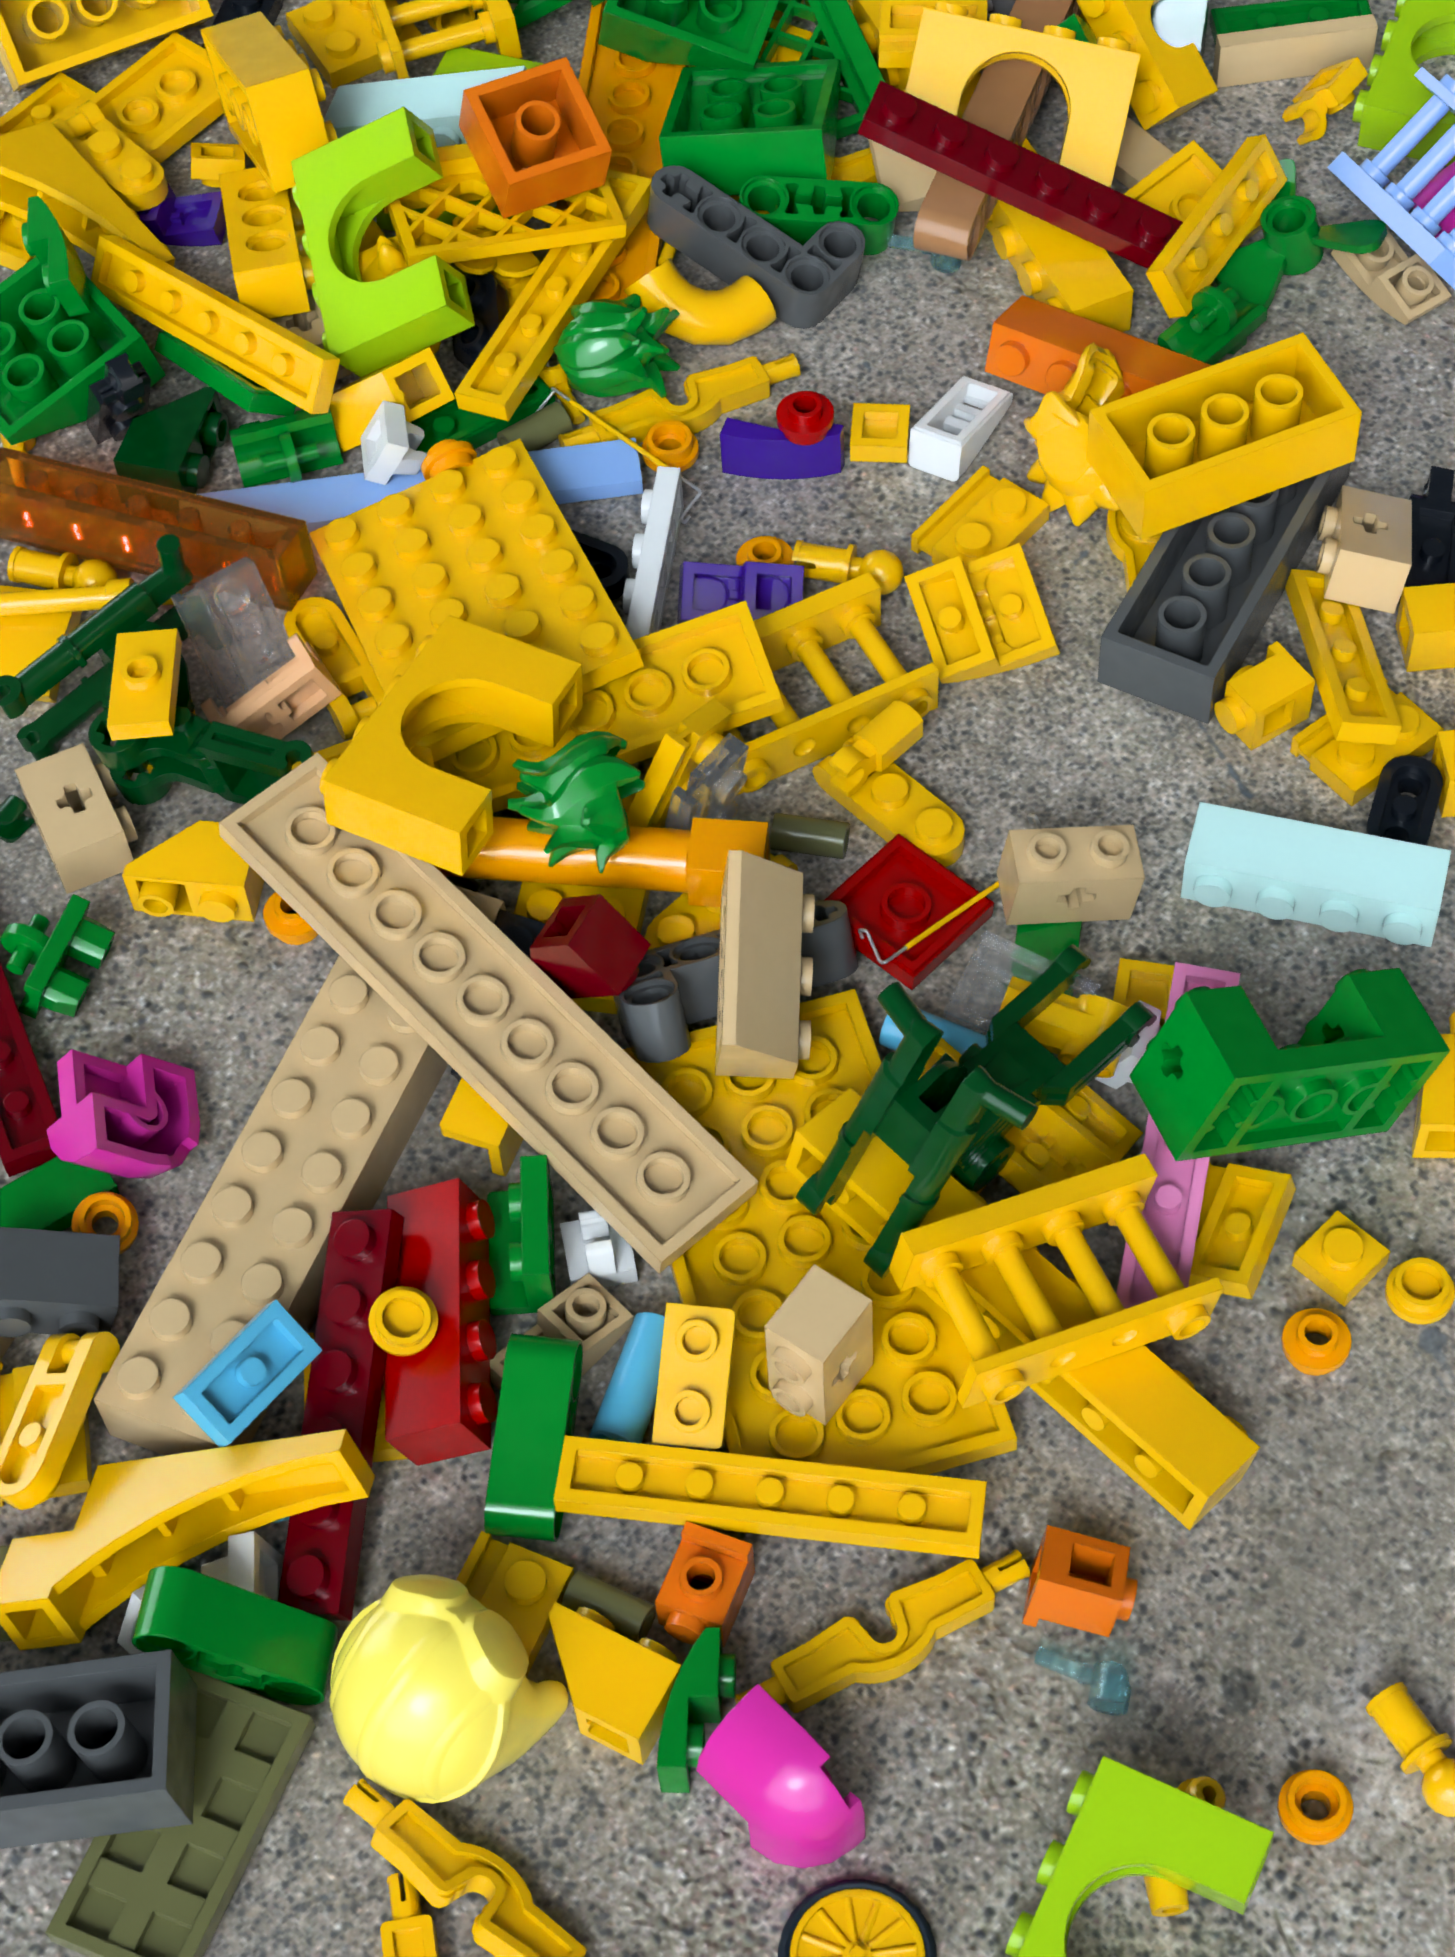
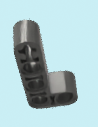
[647,165,865,329]
[613,900,859,1063]

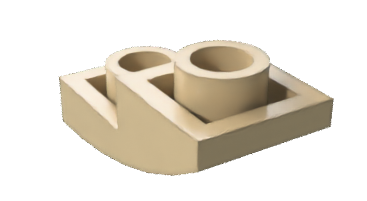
[1331,219,1452,325]
[490,1273,634,1391]

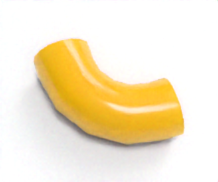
[624,258,776,345]

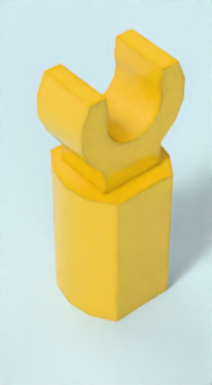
[829,700,924,798]

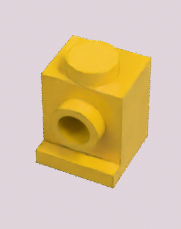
[1214,641,1315,751]

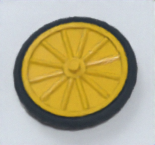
[778,1879,937,1957]

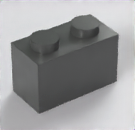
[0,1227,120,1338]

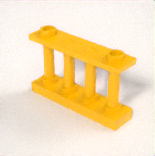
[369,0,523,79]
[716,571,939,801]
[889,1153,1224,1409]

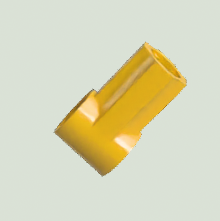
[999,976,1128,1078]

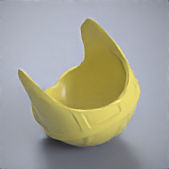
[330,1574,569,1804]

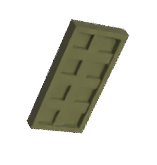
[45,1667,316,1957]

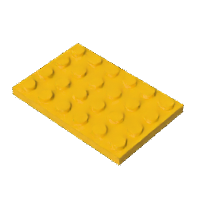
[309,438,644,762]

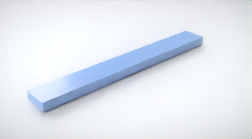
[182,438,643,552]

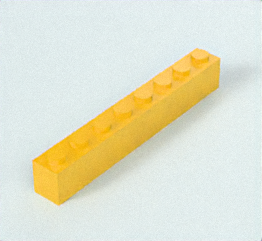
[785,1087,1260,1531]

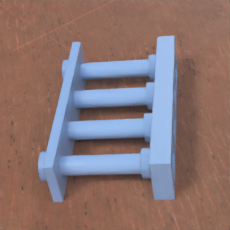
[1327,67,1455,290]

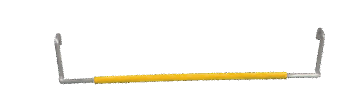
[536,387,702,524]
[858,814,1042,964]

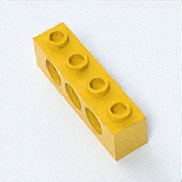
[219,167,315,319]

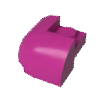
[46,1049,200,1179]
[696,1684,865,1869]

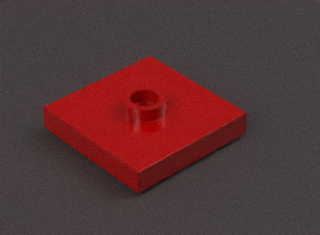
[825,833,995,990]

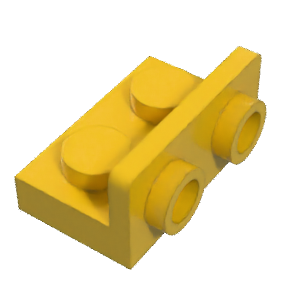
[652,1302,736,1450]

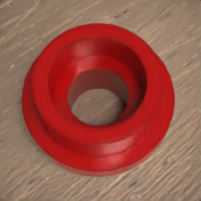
[776,391,834,446]

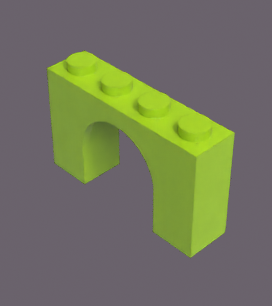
[1352,0,1455,166]
[291,106,475,377]
[1005,1756,1274,1957]

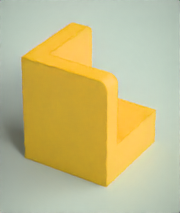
[440,1078,523,1177]

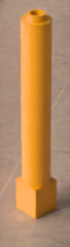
[434,817,770,907]

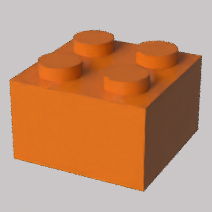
[459,57,612,219]

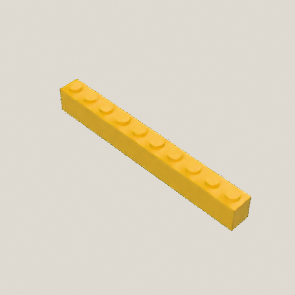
[847,0,1134,332]

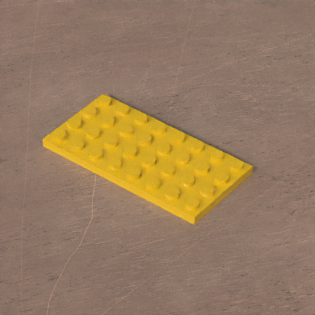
[623,989,1017,1475]

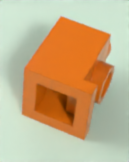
[655,1521,755,1647]
[1022,1525,1138,1638]

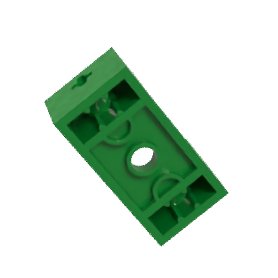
[1129,968,1450,1162]

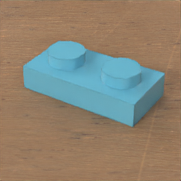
[173,1299,322,1447]

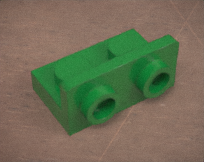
[487,1155,556,1315]

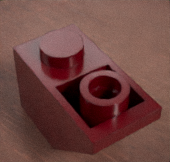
[530,894,651,999]

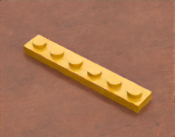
[454,169,652,421]
[91,235,340,414]
[553,1435,987,1559]

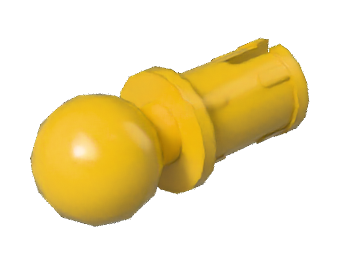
[792,539,904,595]
[7,546,118,589]
[1365,1682,1455,1817]

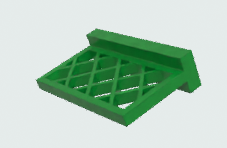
[756,0,886,140]

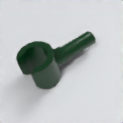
[0,795,35,843]

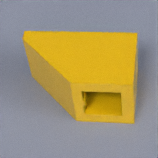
[329,347,456,453]
[122,820,265,923]
[548,1602,681,1765]

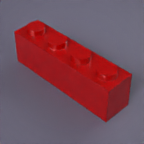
[385,1178,497,1466]

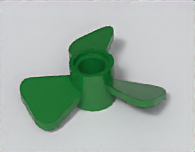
[1215,158,1387,308]

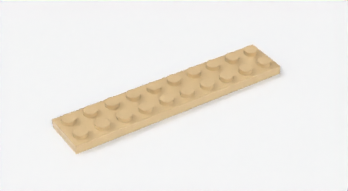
[219,752,759,1274]

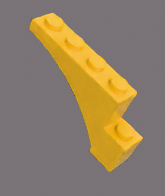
[0,120,175,267]
[0,1429,375,1651]

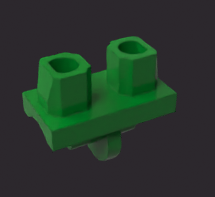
[1157,281,1268,365]
[229,408,343,488]
[0,894,115,1019]

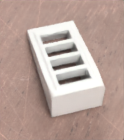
[908,376,1013,482]

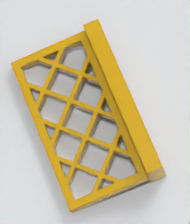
[383,143,626,267]

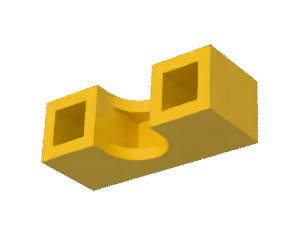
[1076,0,1219,131]

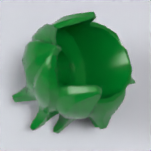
[553,294,681,398]
[508,731,645,873]

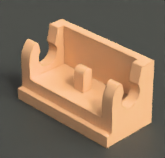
[201,633,343,740]

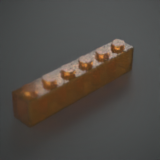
[0,447,318,612]

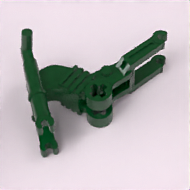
[0,534,314,805]
[796,944,1157,1279]

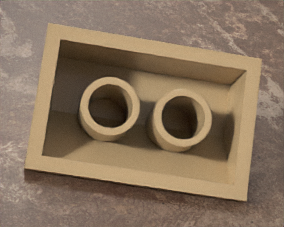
[715,850,815,1079]

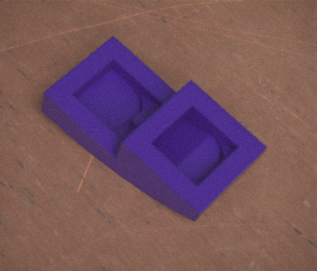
[135,181,226,246]
[720,417,845,480]
[677,561,804,624]

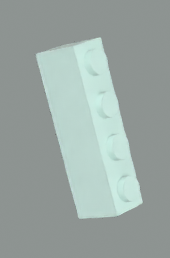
[324,66,527,147]
[1181,802,1451,947]

